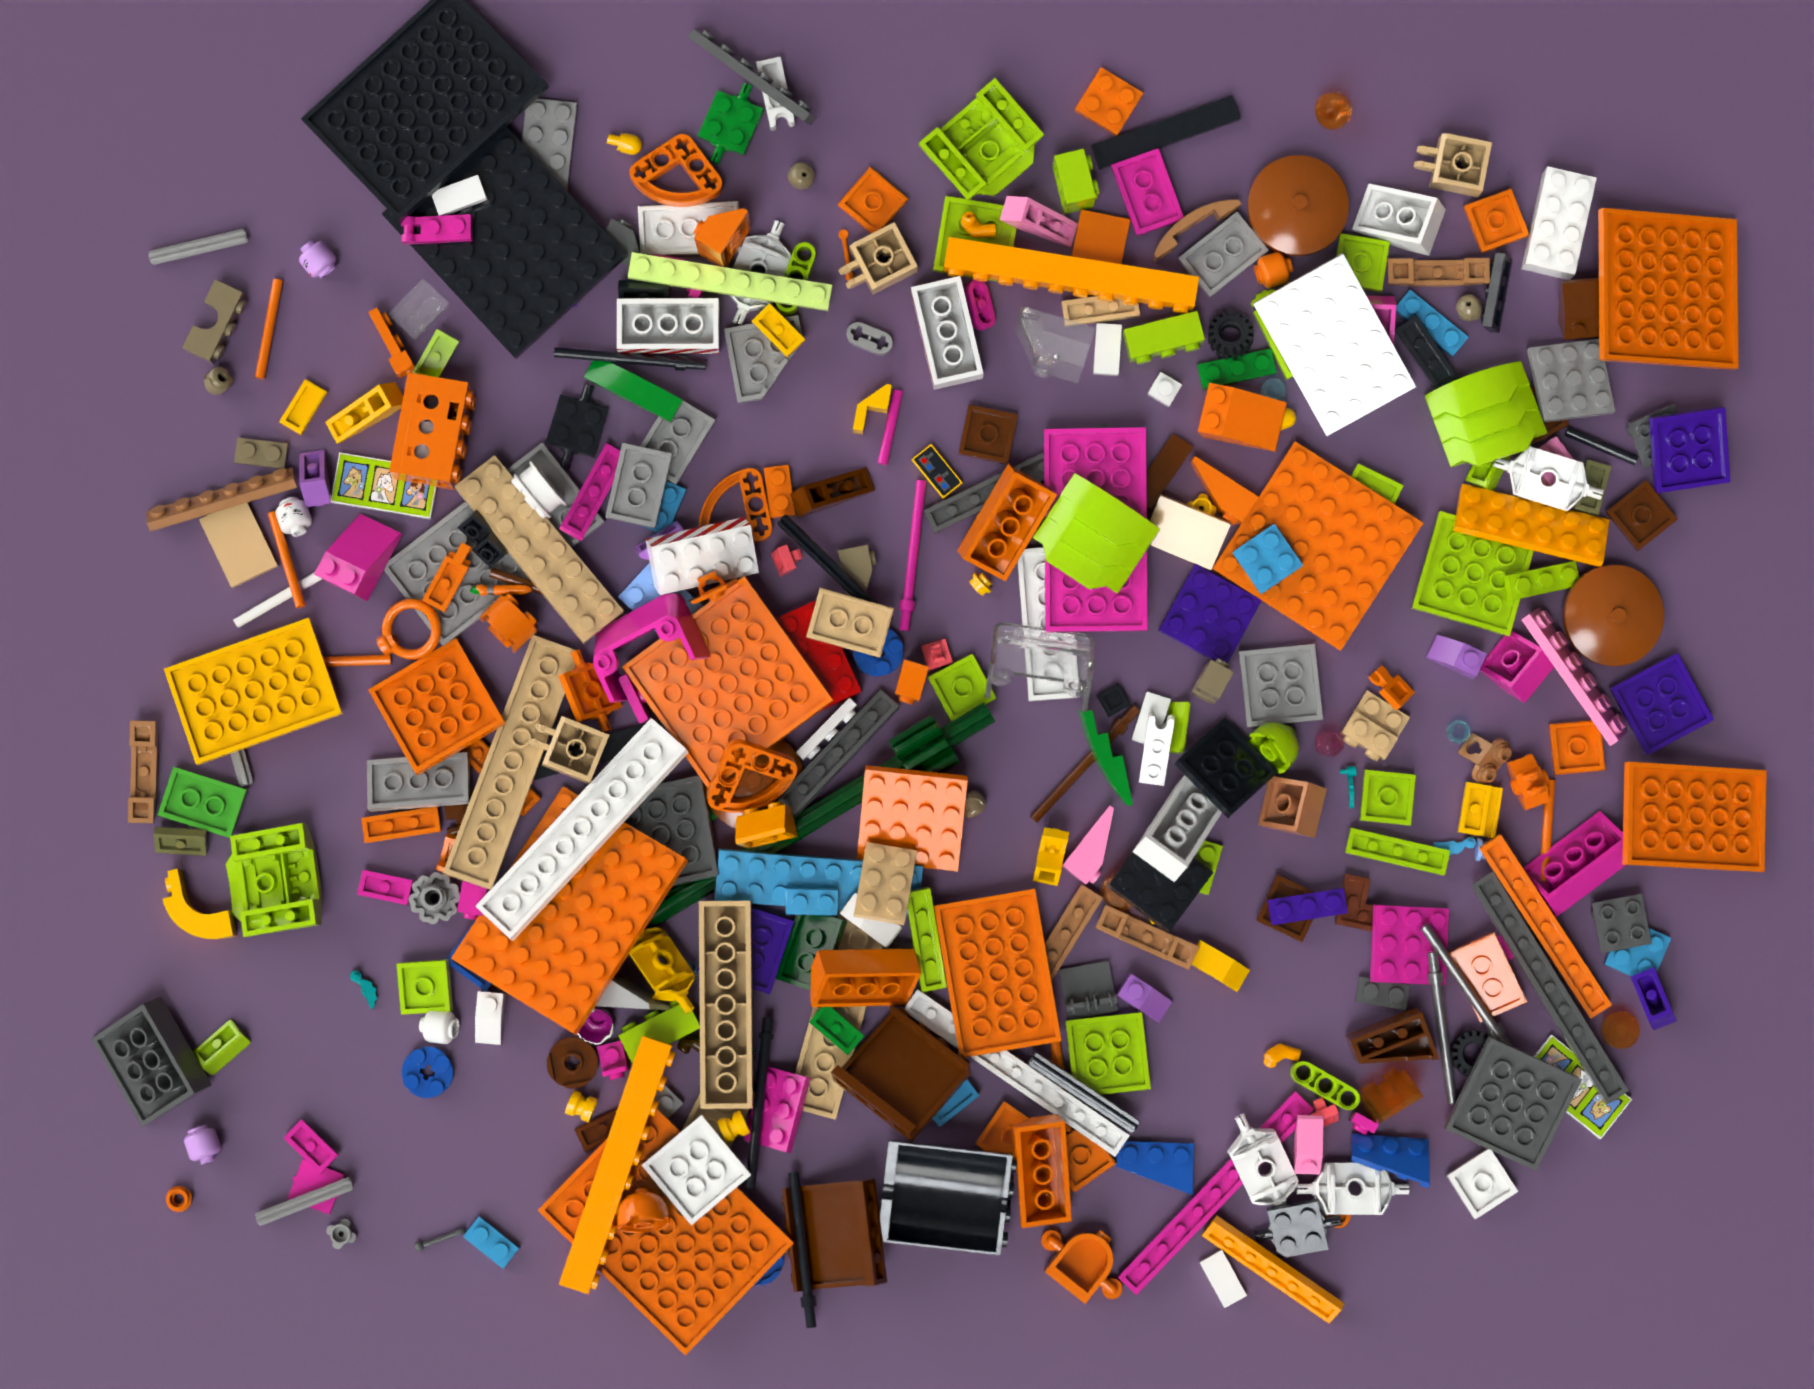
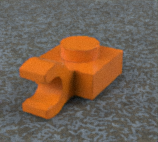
[1368,665,1415,711]

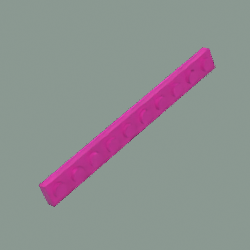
[1117,1091,1314,1295]

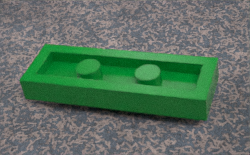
[1197,349,1277,390]

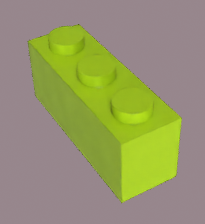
[1122,311,1205,365]
[618,1001,700,1063]

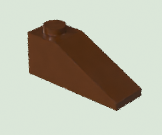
[790,467,875,518]

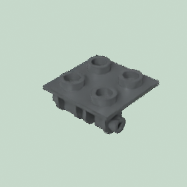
[1626,404,1678,469]
[1590,893,1652,953]
[1059,961,1118,1020]

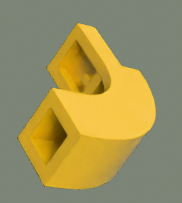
[162,869,237,939]

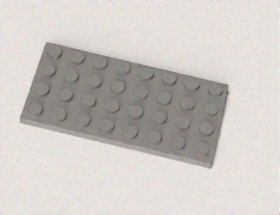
[384,443,605,646]

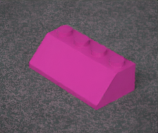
[1523,811,1626,917]

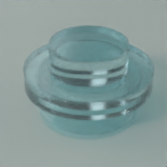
[1261,378,1286,401]

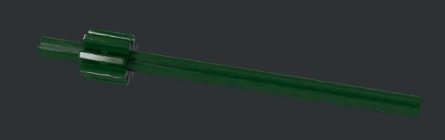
[646,702,996,928]

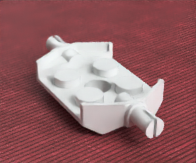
[729,220,791,326]
[1493,446,1604,511]
[1227,1114,1299,1206]
[1296,1163,1409,1215]

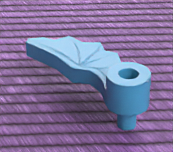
[1433,837,1476,856]

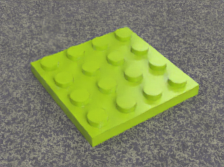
[1411,511,1534,637]

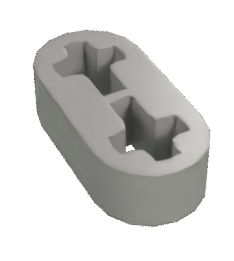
[847,322,893,356]

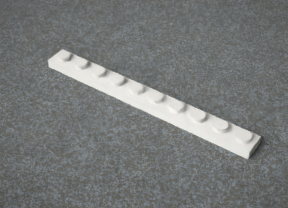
[904,989,1130,1157]

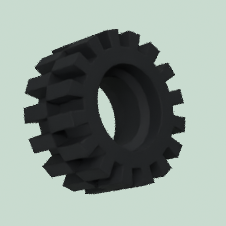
[1208,310,1254,360]
[1450,1030,1489,1076]

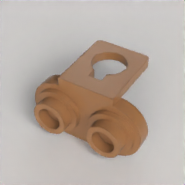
[1458,733,1512,784]

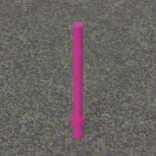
[899,480,926,632]

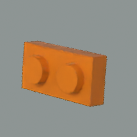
[764,465,796,519]

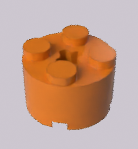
[479,593,537,653]

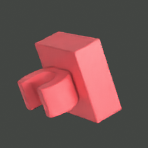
[771,545,803,577]
[921,639,953,671]
[1311,1098,1339,1127]

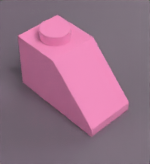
[1293,1115,1323,1174]

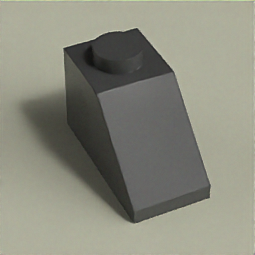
[605,219,640,267]

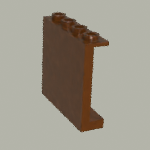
[831,1005,971,1142]
[782,1179,887,1292]

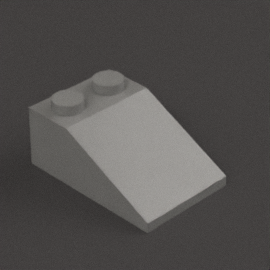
[596,976,670,1010]

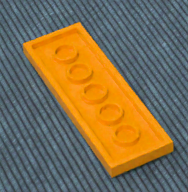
[1453,484,1610,567]

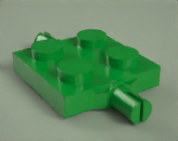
[698,83,764,165]

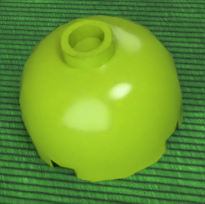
[1249,722,1299,773]

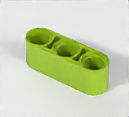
[776,242,816,316]
[1290,1061,1360,1110]

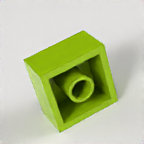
[1052,149,1099,215]

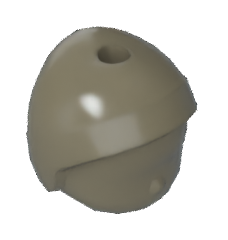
[787,162,815,190]
[1456,294,1483,322]
[204,367,233,395]
[964,790,987,819]

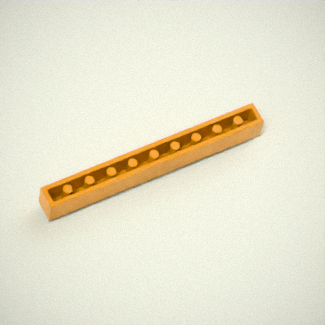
[943,237,1199,313]
[559,1036,676,1294]

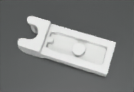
[756,57,795,131]
[1139,712,1175,786]

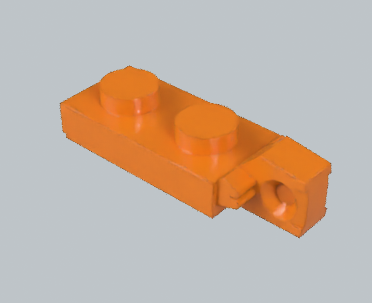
[422,542,473,613]

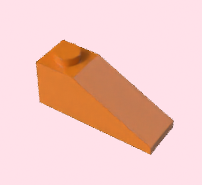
[1190,456,1259,526]
[895,659,929,705]

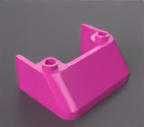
[593,592,711,703]

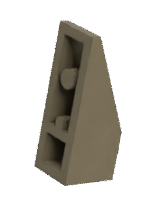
[838,545,876,596]

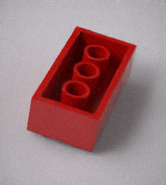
[776,600,862,715]

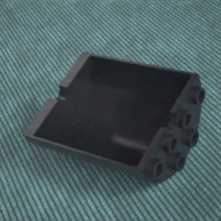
[880,1140,1017,1256]

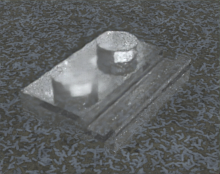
[388,279,450,341]

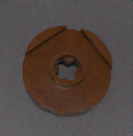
[547,1037,599,1089]

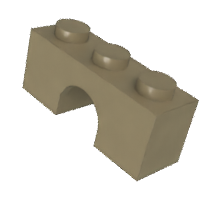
[182,280,247,364]
[1190,659,1234,705]

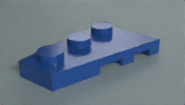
[1350,1134,1430,1188]
[1116,1141,1194,1195]

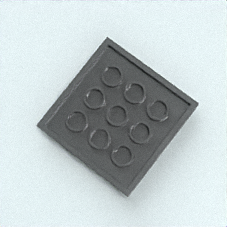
[625,775,719,886]
[1444,1036,1582,1171]

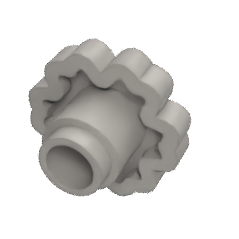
[408,872,460,925]

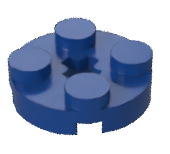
[853,629,903,677]
[402,1047,454,1098]

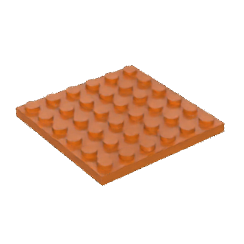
[1598,208,1739,370]
[1212,441,1423,651]
[622,576,834,788]

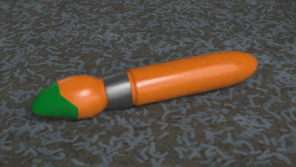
[470,584,532,596]

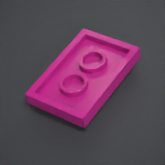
[1111,148,1184,237]
[743,1066,811,1153]

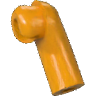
[961,212,996,238]
[1263,1044,1301,1068]

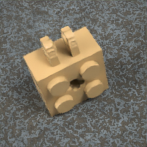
[1414,133,1492,197]
[838,222,918,295]
[529,716,609,784]

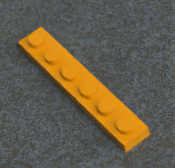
[1202,1216,1345,1324]

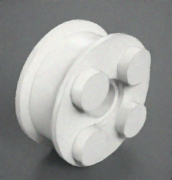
[511,460,567,519]

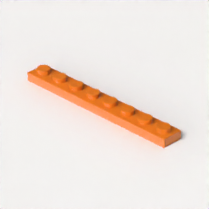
[1479,834,1612,1019]

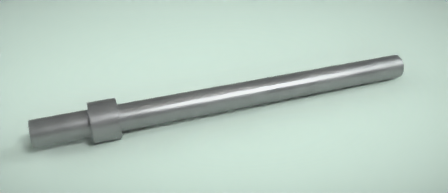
[1420,923,1512,1046]
[1427,951,1457,1104]

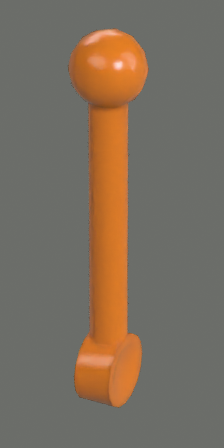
[838,229,855,281]

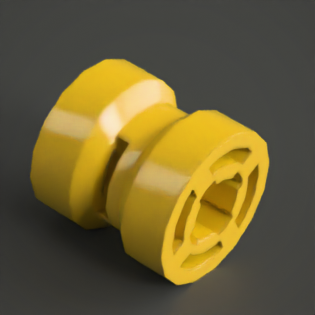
[565,1090,598,1123]
[716,1110,750,1143]

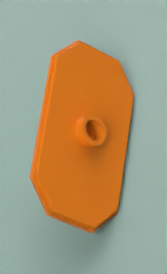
[689,571,738,604]

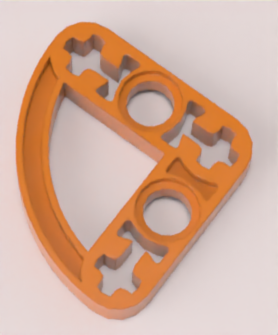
[629,134,723,207]
[699,468,772,543]
[706,739,797,813]

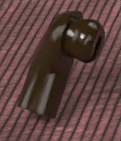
[677,1036,700,1054]

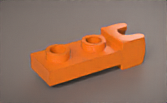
[368,308,415,379]

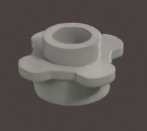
[326,1219,356,1249]

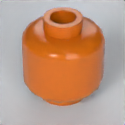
[1254,252,1293,288]

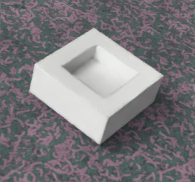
[1147,372,1182,408]

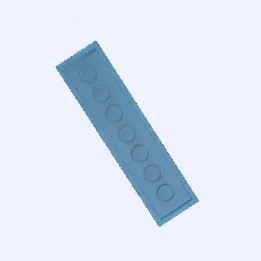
[714,848,923,916]

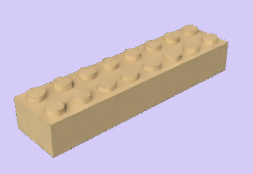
[699,901,753,1109]

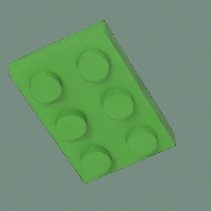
[158,767,248,838]

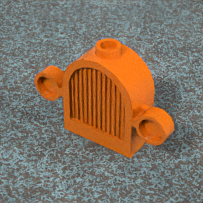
[1041,1230,1122,1304]

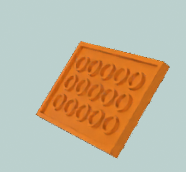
[1622,762,1767,872]
[934,889,1062,1057]

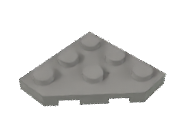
[724,315,802,404]

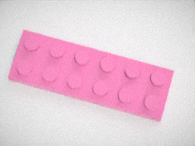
[1522,607,1627,746]

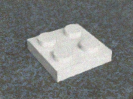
[1446,1149,1518,1219]

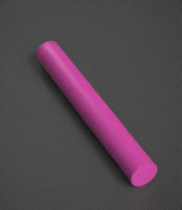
[877,390,903,466]

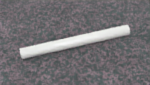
[233,572,322,628]

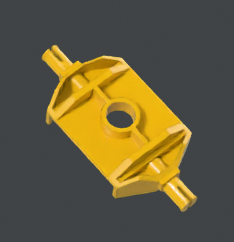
[629,927,696,1014]

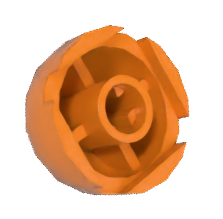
[617,1188,670,1233]

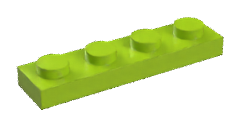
[1344,828,1450,876]
[907,887,947,992]

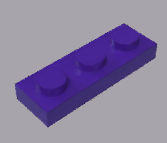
[1267,888,1348,925]

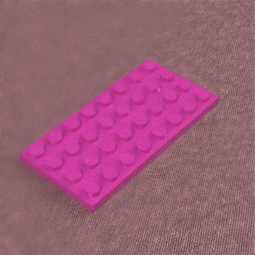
[1044,427,1148,632]

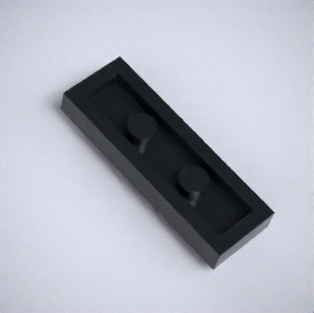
[1481,253,1512,333]
[1395,315,1459,390]

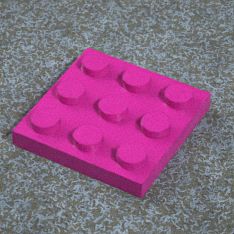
[1370,905,1449,985]

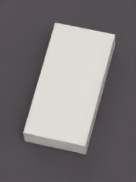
[432,175,488,216]
[1093,323,1122,376]
[1131,692,1171,744]
[1199,1250,1247,1308]

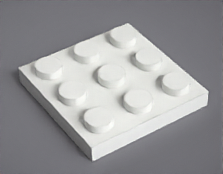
[642,1115,752,1225]

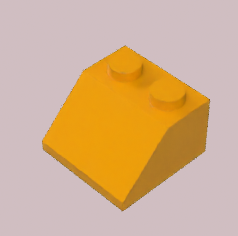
[735,802,798,849]

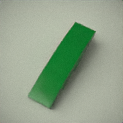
[584,361,683,423]
[1078,708,1133,806]

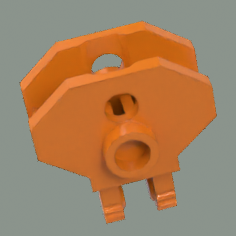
[1506,753,1550,810]

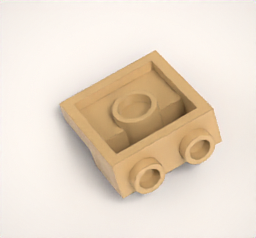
[1340,690,1410,762]

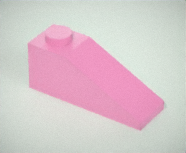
[1000,196,1078,247]
[1062,806,1114,885]

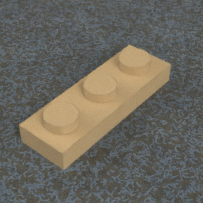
[1061,296,1140,327]

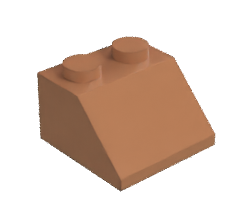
[1258,776,1327,838]

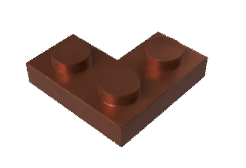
[1335,874,1373,932]

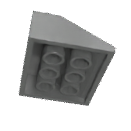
[91,997,212,1127]

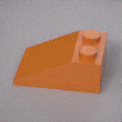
[1198,383,1287,452]

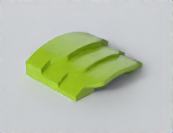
[918,78,1044,201]
[1425,361,1547,468]
[1033,473,1160,594]
[226,823,322,937]

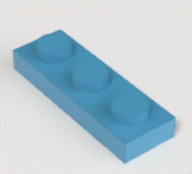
[1396,290,1468,358]

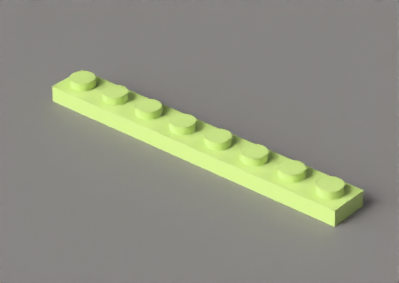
[628,252,832,311]

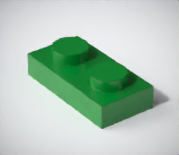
[809,1007,864,1055]

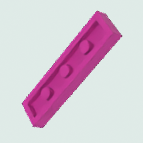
[559,443,620,541]

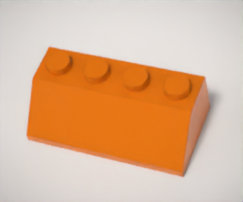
[693,208,751,268]
[957,464,1057,581]
[810,948,922,1007]
[1014,1114,1072,1228]

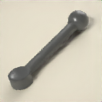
[414,1228,466,1252]

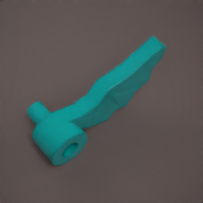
[1340,765,1357,808]
[350,970,377,1009]

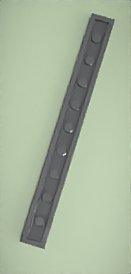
[1470,871,1629,1104]

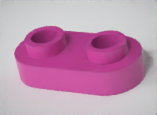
[964,280,996,331]

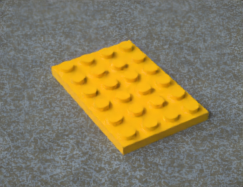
[164,618,343,765]

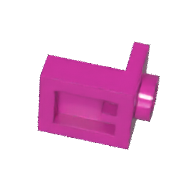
[597,1040,629,1080]

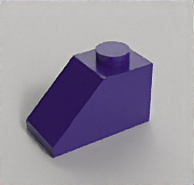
[1630,967,1677,1031]

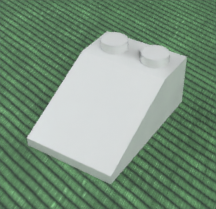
[1352,183,1446,255]

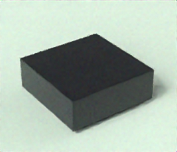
[1096,683,1131,718]

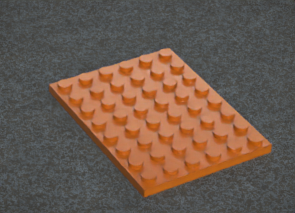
[451,787,688,1035]
[538,1109,794,1356]

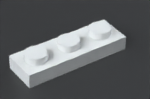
[796,698,857,761]

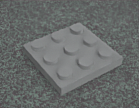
[1527,339,1615,423]
[1238,644,1323,728]

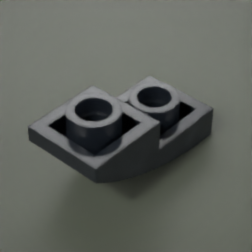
[457,510,507,568]

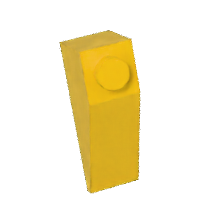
[325,382,403,444]

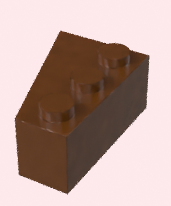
[1345,1007,1440,1064]

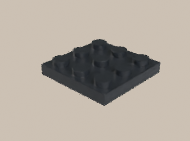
[1174,717,1279,818]
[1107,852,1214,933]

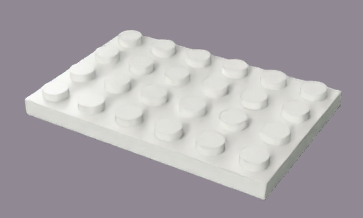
[1253,253,1416,436]

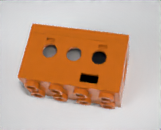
[389,372,476,490]

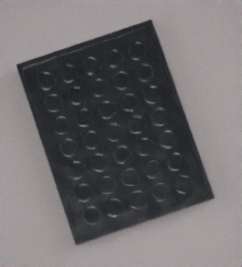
[301,0,549,223]
[382,127,628,359]

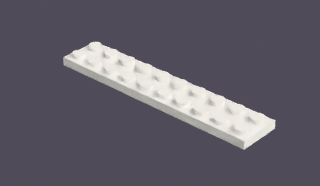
[475,718,689,941]

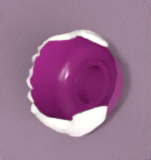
[577,1006,614,1045]

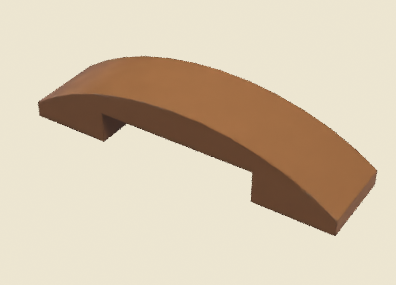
[1152,200,1241,262]
[1388,258,1490,287]
[128,720,158,823]
[1095,905,1199,970]

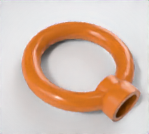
[376,599,441,660]

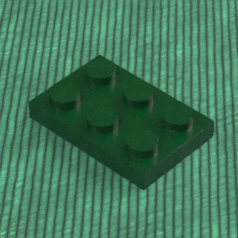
[775,915,847,991]

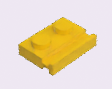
[1457,782,1503,839]

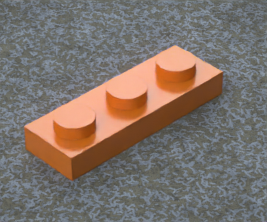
[361,806,442,844]

